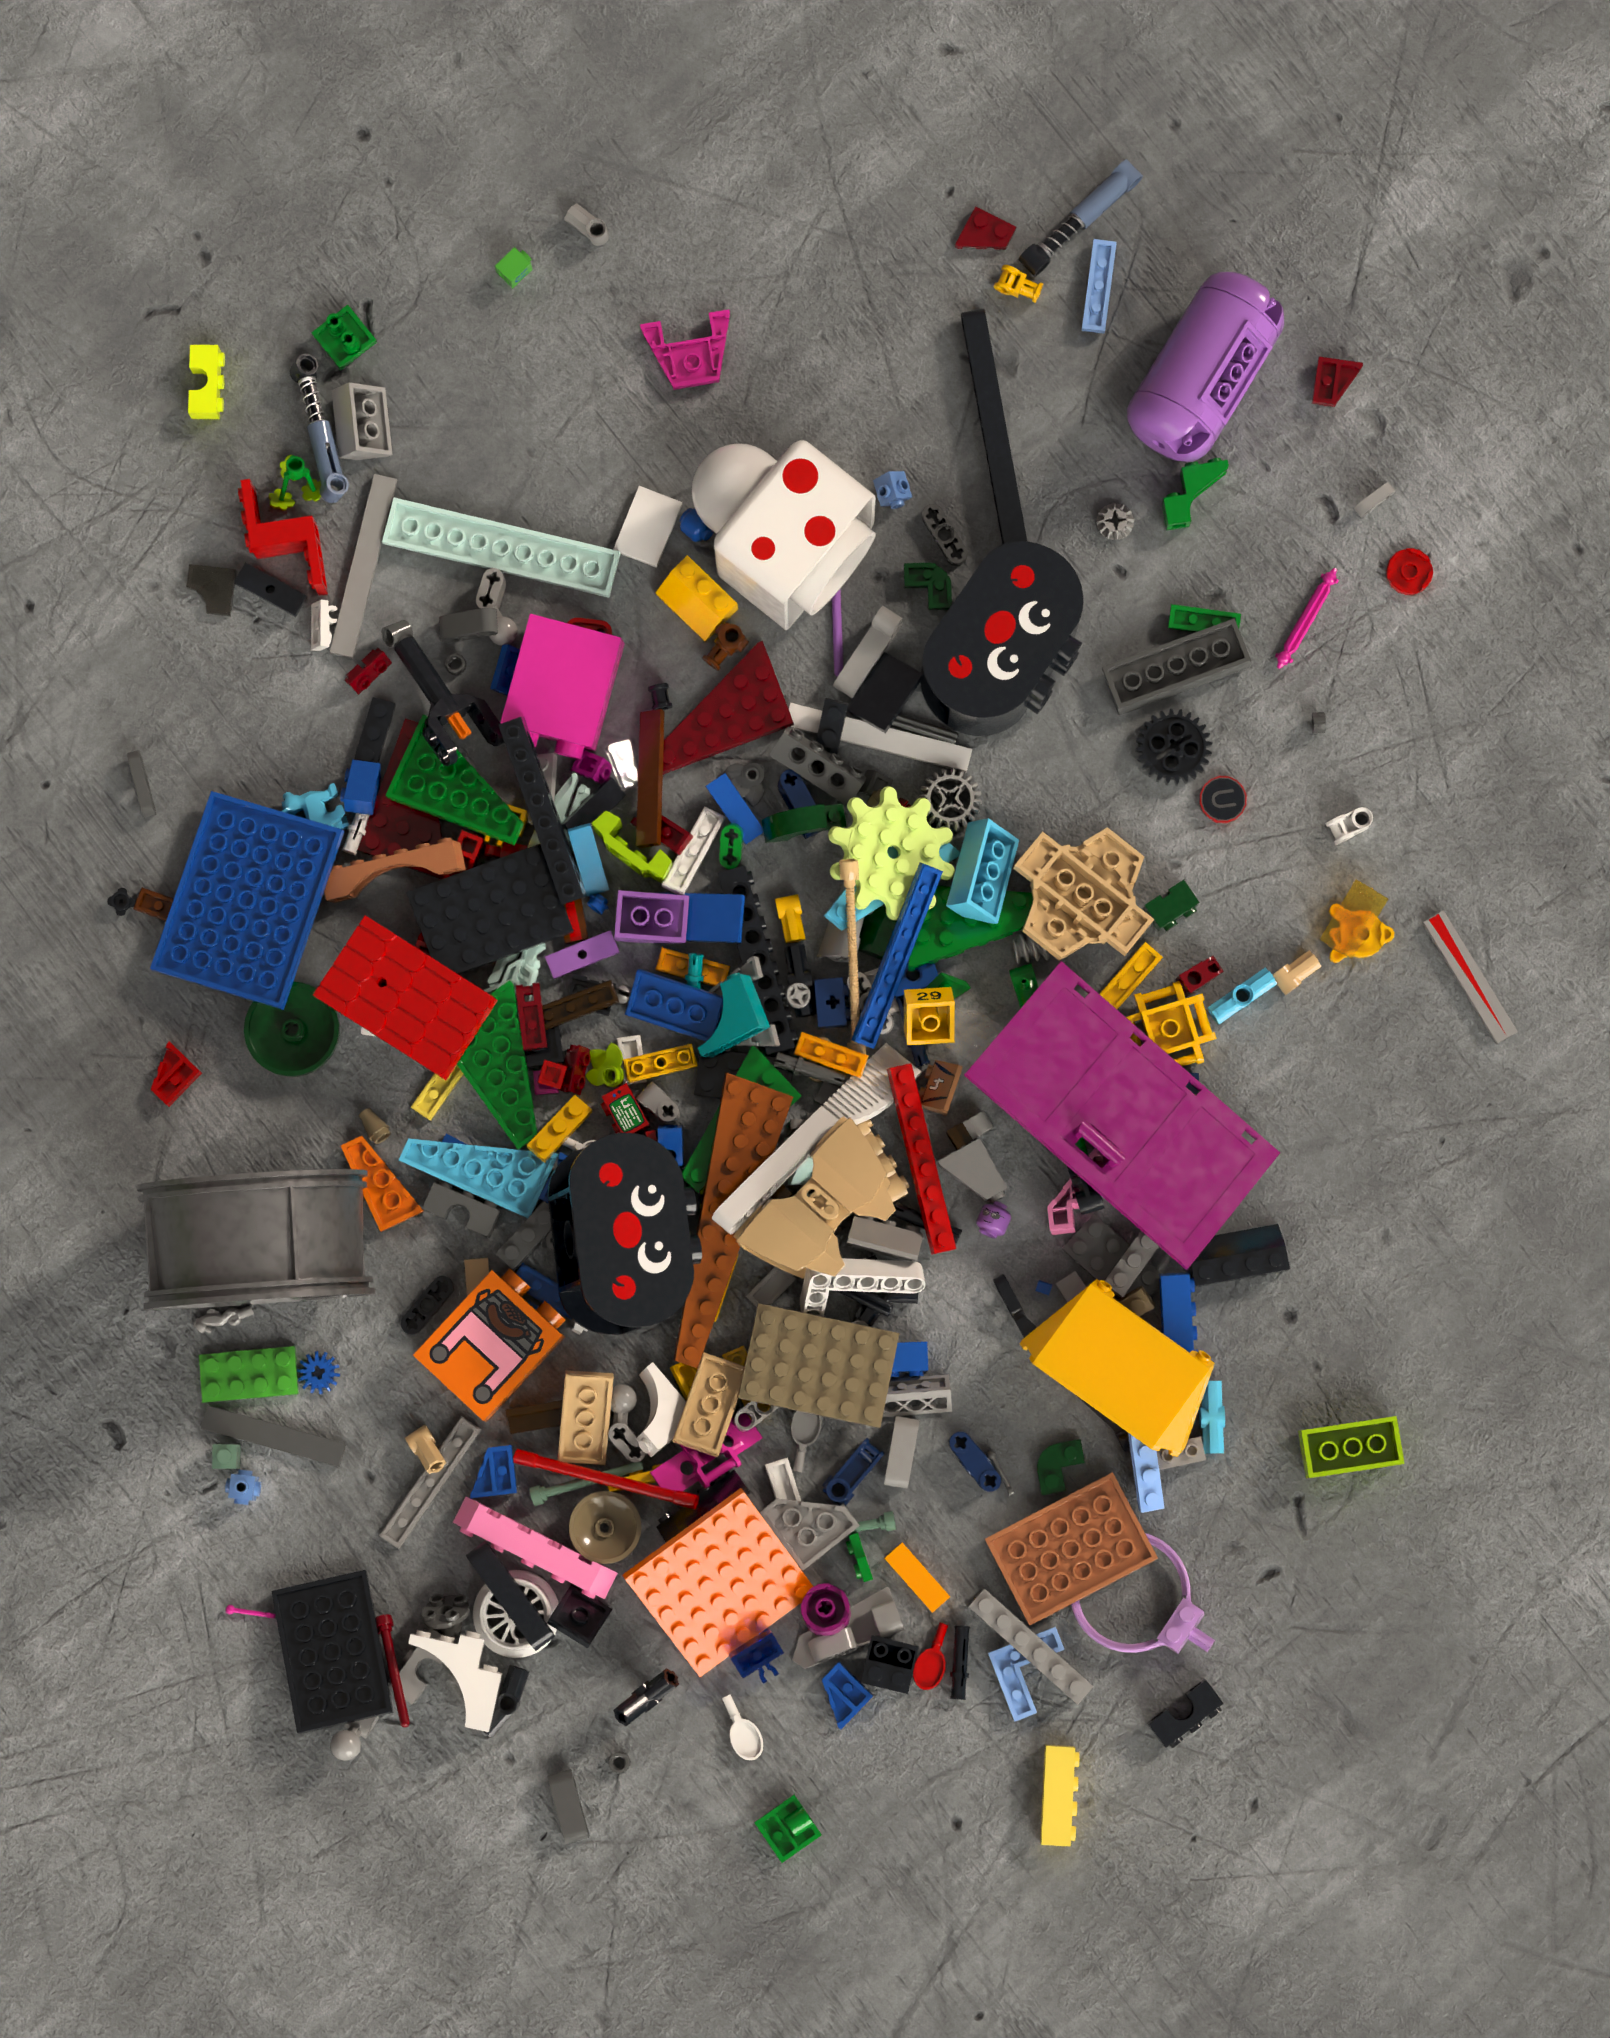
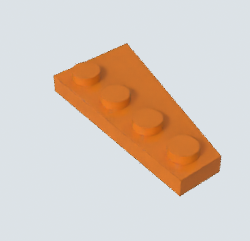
[341,1136,424,1232]

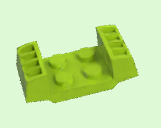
[591,811,673,883]

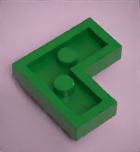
[846,1533,873,1582]

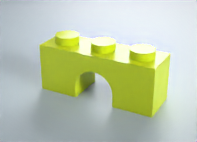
[188,345,225,419]

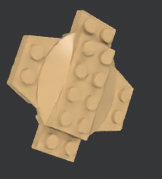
[1013,827,1154,961]

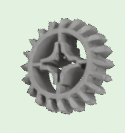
[918,768,982,832]

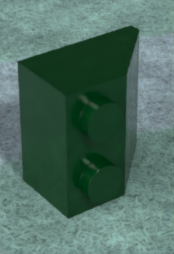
[858,906,897,960]

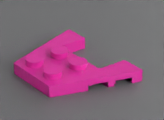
[640,309,730,390]

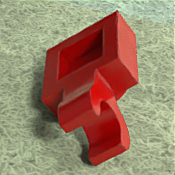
[484,842,527,858]

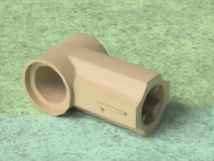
[1273,950,1321,995]
[405,1424,446,1474]

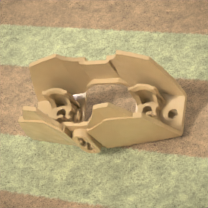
[734,1116,896,1279]

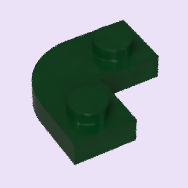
[904,563,952,610]
[1037,1439,1085,1495]

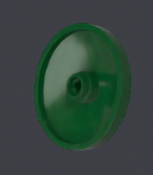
[244,982,340,1077]

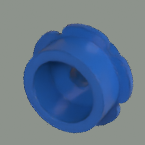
[587,893,609,915]

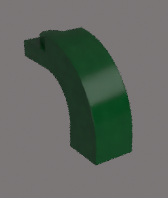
[762,804,847,843]

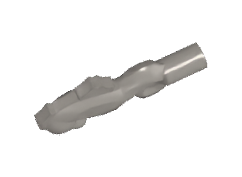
[193,1305,254,1333]

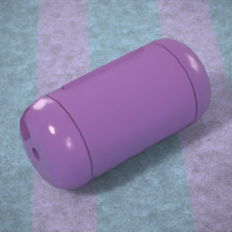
[1127,272,1284,462]

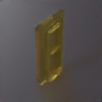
[1319,879,1388,959]

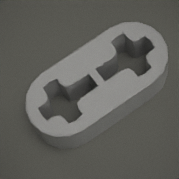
[1354,482,1396,518]

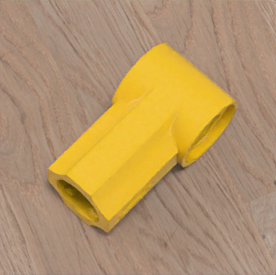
[775,894,806,943]

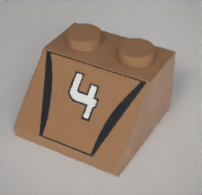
[919,1060,963,1116]

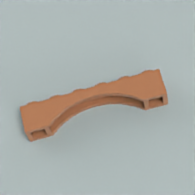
[324,838,466,903]

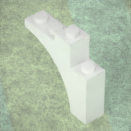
[408,1630,502,1732]

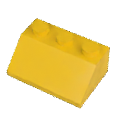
[655,555,738,642]

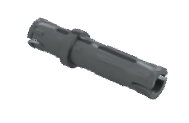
[774,1052,846,1087]

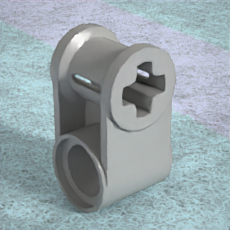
[636,1081,680,1125]

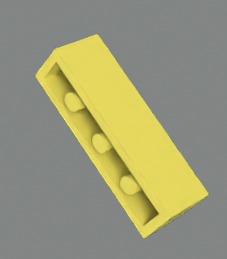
[1040,1745,1079,1846]

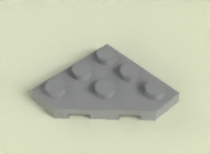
[759,1498,860,1571]

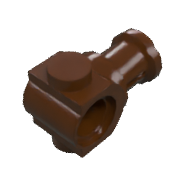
[702,622,749,671]

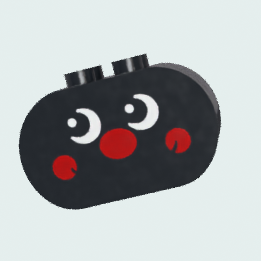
[920,541,1083,736]
[548,1133,702,1335]

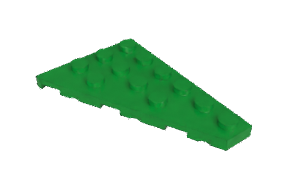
[385,714,524,846]
[908,886,1033,971]
[457,980,538,1149]

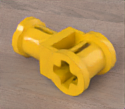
[993,265,1043,303]

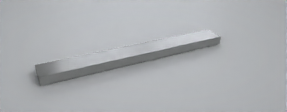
[330,474,397,659]

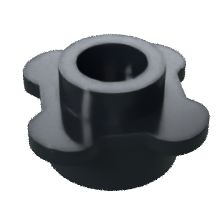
[107,888,136,916]

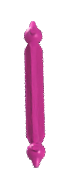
[1275,568,1339,669]

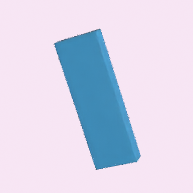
[567,823,609,896]

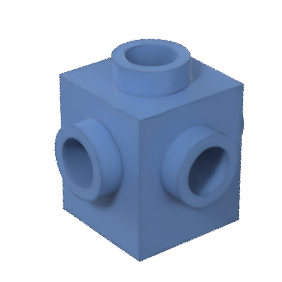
[873,471,912,509]
[225,1470,261,1505]

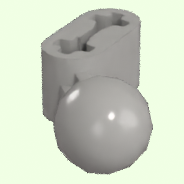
[476,568,518,646]
[608,1384,647,1463]
[330,1716,379,1761]

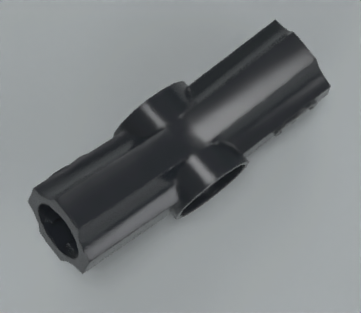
[483,1665,530,1738]

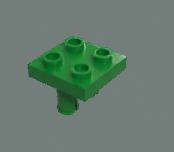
[311,305,377,370]

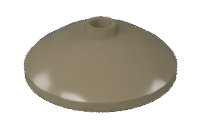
[569,1491,641,1564]

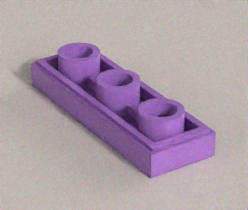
[545,930,620,979]

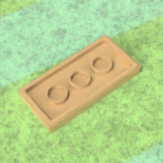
[672,1352,745,1458]
[557,1370,614,1465]

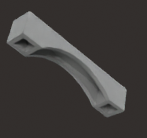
[968,1588,1094,1705]

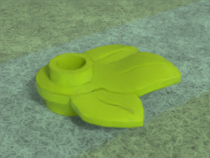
[585,1043,624,1087]

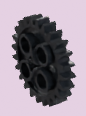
[1135,709,1212,786]

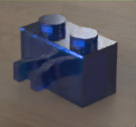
[728,1628,784,1684]

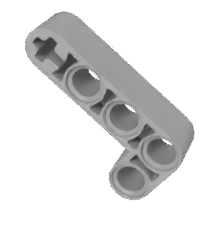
[833,606,903,698]

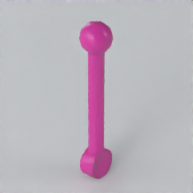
[226,1605,276,1619]

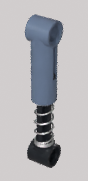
[1018,159,1143,277]
[290,353,349,503]

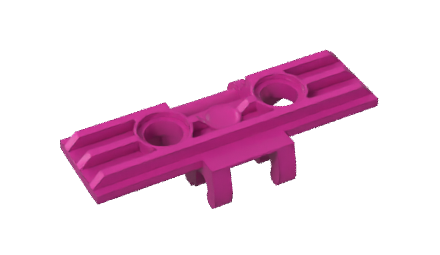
[650,1414,763,1491]

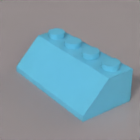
[946,818,1019,924]

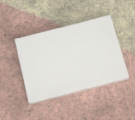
[613,486,683,568]

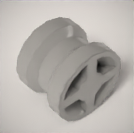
[787,983,810,1009]

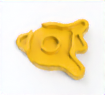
[1328,904,1394,963]

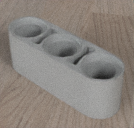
[884,1416,920,1489]

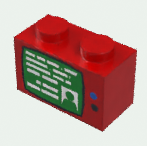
[600,1083,650,1134]

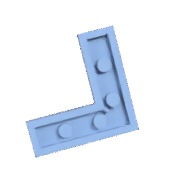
[988,1627,1064,1722]

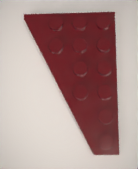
[663,641,794,775]
[358,718,445,879]

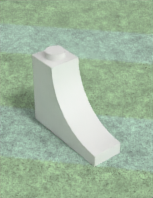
[636,1362,686,1457]

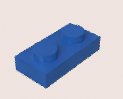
[490,644,520,696]

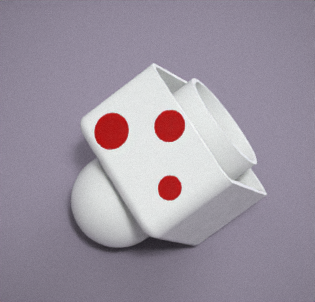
[692,440,876,630]

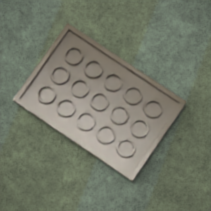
[738,1303,899,1428]

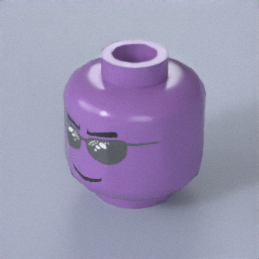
[976,1201,1011,1239]

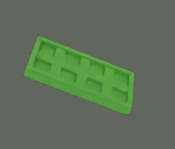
[199,1346,299,1403]

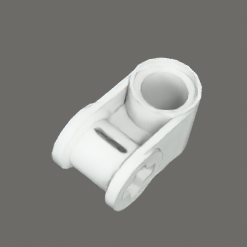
[1325,807,1373,845]

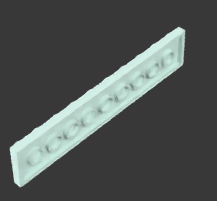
[382,498,621,598]

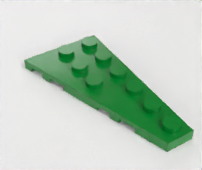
[682,1046,802,1194]

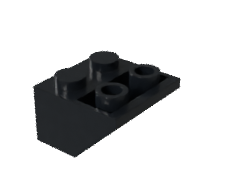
[860,1635,919,1694]

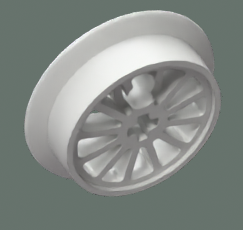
[473,1570,559,1658]

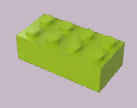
[1298,1416,1405,1479]

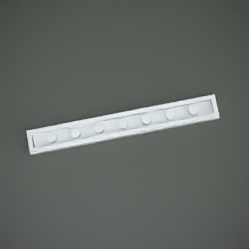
[789,703,972,773]

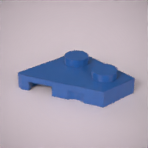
[470,1445,517,1499]
[822,1662,874,1730]

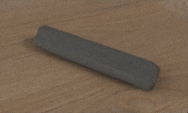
[891,714,958,744]

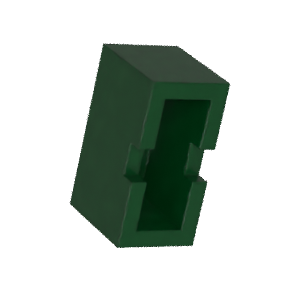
[1143,879,1200,932]

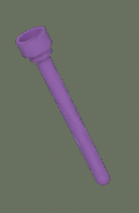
[832,590,843,677]

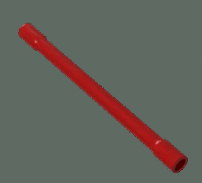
[513,1449,699,1510]

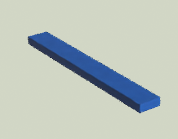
[851,862,943,1049]

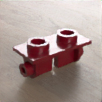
[344,648,392,695]
[560,1045,590,1096]

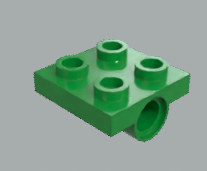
[754,1794,822,1863]

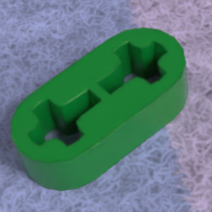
[719,823,743,869]

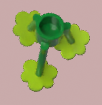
[268,455,321,511]

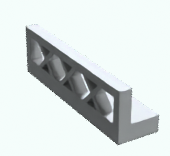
[883,1374,952,1417]

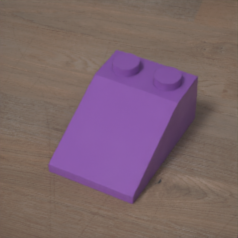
[614,890,689,943]

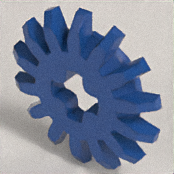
[297,1351,340,1394]

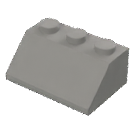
[332,382,393,460]
[847,1216,924,1262]

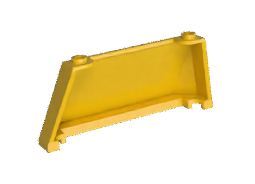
[1019,1279,1215,1457]

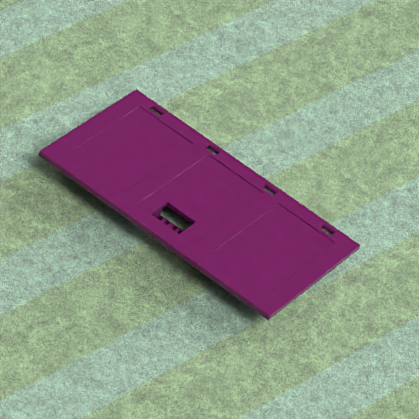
[964,961,1280,1270]

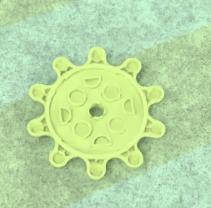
[828,786,955,921]

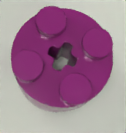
[801,1583,851,1636]

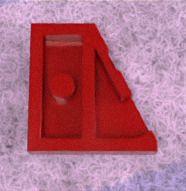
[150,1041,202,1107]

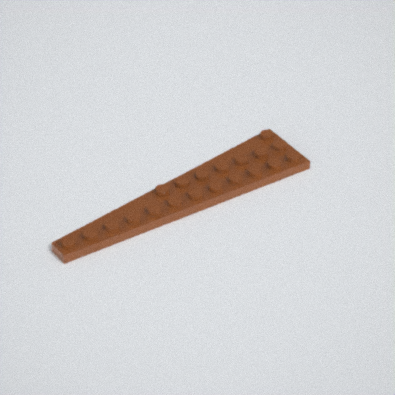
[674,1072,793,1368]

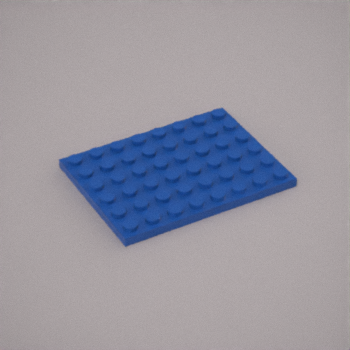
[150,791,344,1010]

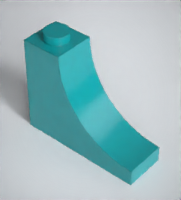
[698,972,770,1058]

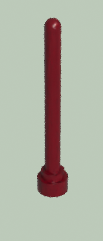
[375,1614,410,1728]

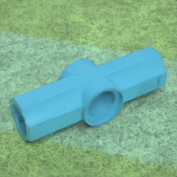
[1207,967,1277,1025]
[1199,1381,1225,1454]

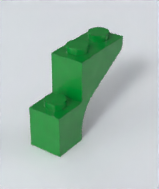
[1162,458,1229,531]

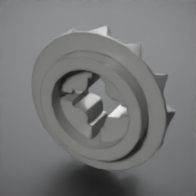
[1096,502,1134,540]

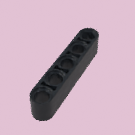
[466,1541,555,1651]

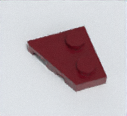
[955,206,1017,250]
[1312,356,1363,407]

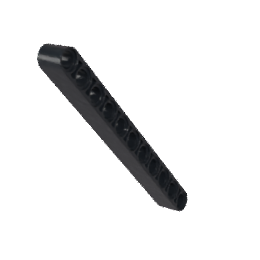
[961,309,1028,545]

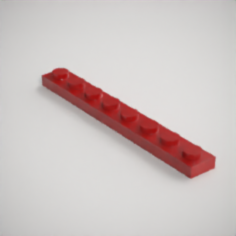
[887,1063,956,1255]

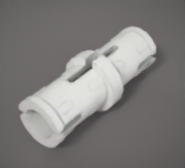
[342,813,370,855]

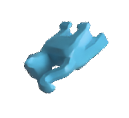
[282,783,349,830]

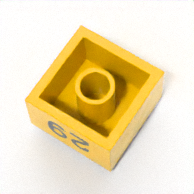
[904,987,955,1045]

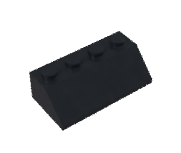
[1189,1224,1290,1288]

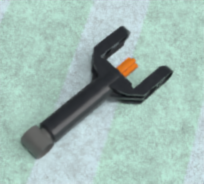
[381,620,505,766]

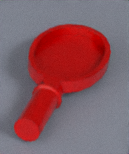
[913,1622,948,1690]

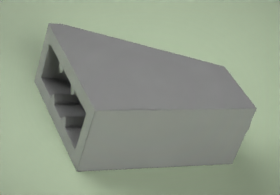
[937,1138,1007,1202]

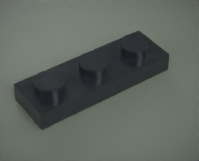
[354,697,396,763]

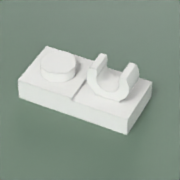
[311,600,337,651]

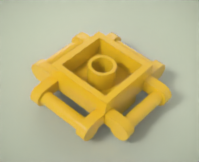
[1126,981,1217,1067]

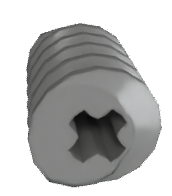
[1013,934,1057,964]

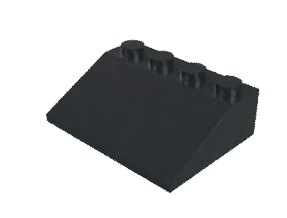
[656,1470,751,1542]

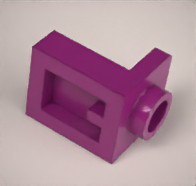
[571,750,613,785]

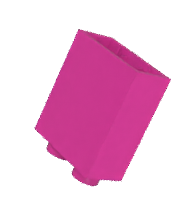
[500,614,625,760]

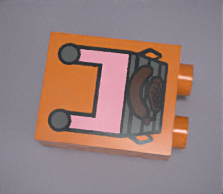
[413,1268,566,1422]

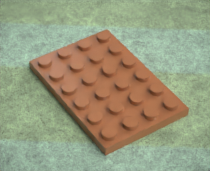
[985,1472,1158,1626]

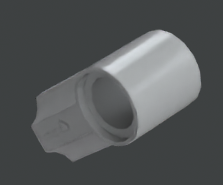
[564,203,609,246]

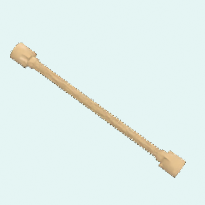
[839,859,866,1054]

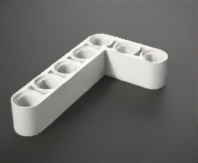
[800,1258,925,1317]

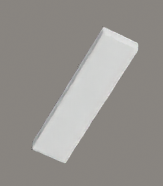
[662,806,725,895]

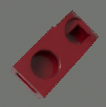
[1175,955,1224,997]

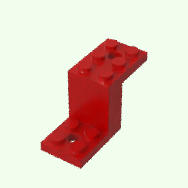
[238,479,328,596]

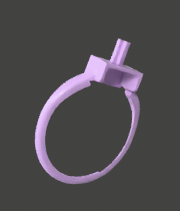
[1071,1533,1215,1654]

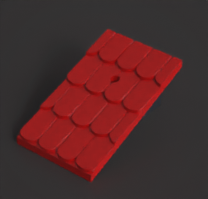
[313,915,498,1080]

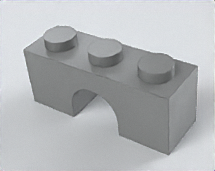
[389,1628,443,1704]

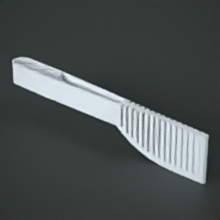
[712,1043,922,1235]

